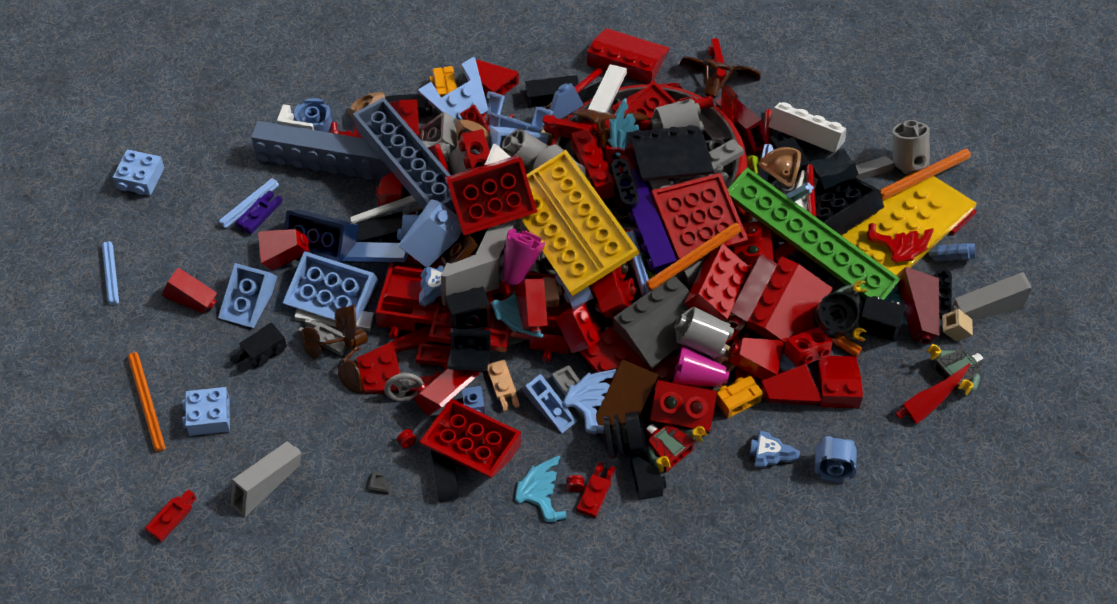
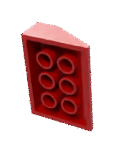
[587,28,670,84]
[445,155,538,235]
[746,256,832,347]
[420,399,521,479]

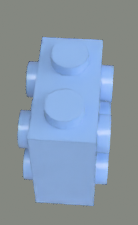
[113,149,164,196]
[182,387,230,436]

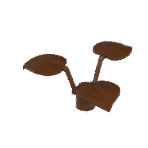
[680,56,761,97]
[572,109,651,148]
[300,305,368,393]

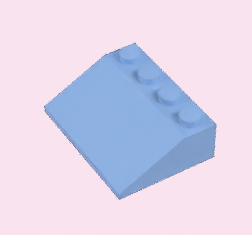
[283,251,379,322]

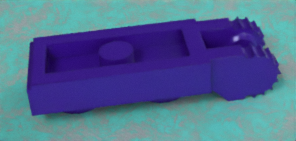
[236,190,283,234]

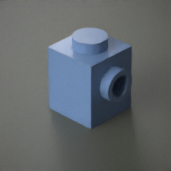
[462,386,485,414]

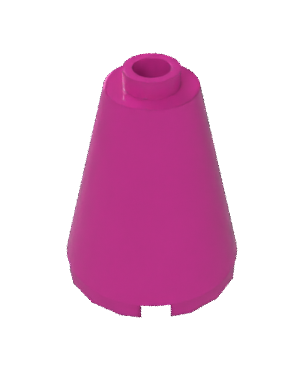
[502,229,545,286]
[672,346,729,386]

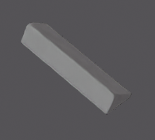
[855,156,895,180]

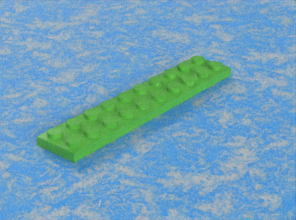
[727,167,900,300]

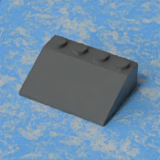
[613,276,689,369]

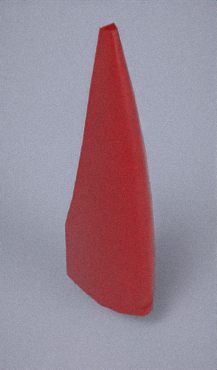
[895,363,971,425]

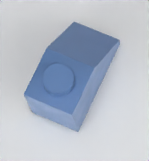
[550,83,584,119]

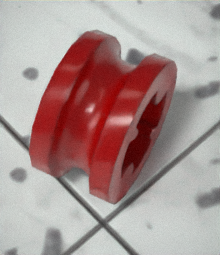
[396,429,417,449]
[566,475,585,492]

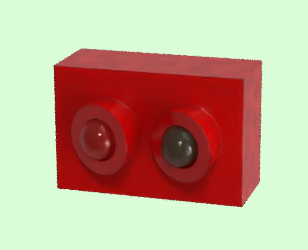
[734,221,774,267]
[590,263,636,321]
[650,380,717,433]

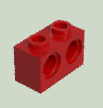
[784,327,833,367]

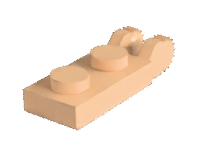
[487,360,519,411]

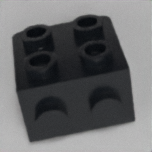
[447,328,491,372]

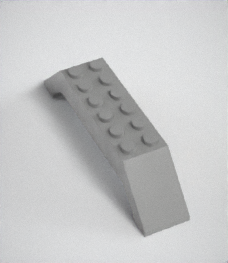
[441,218,527,306]

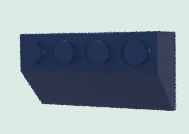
[284,210,359,262]

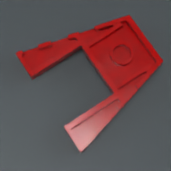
[357,325,433,394]

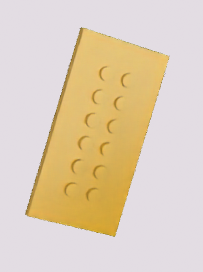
[520,150,640,296]
[841,170,977,275]

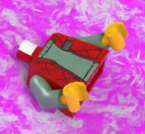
[645,424,707,473]

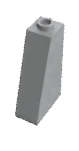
[951,272,1032,320]
[231,441,302,517]

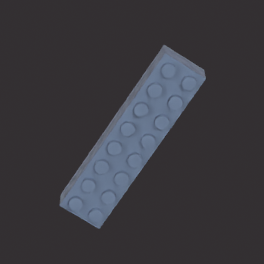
[353,98,455,213]
[251,121,391,181]

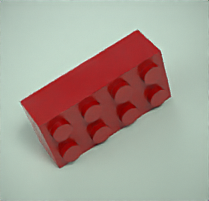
[684,244,750,321]

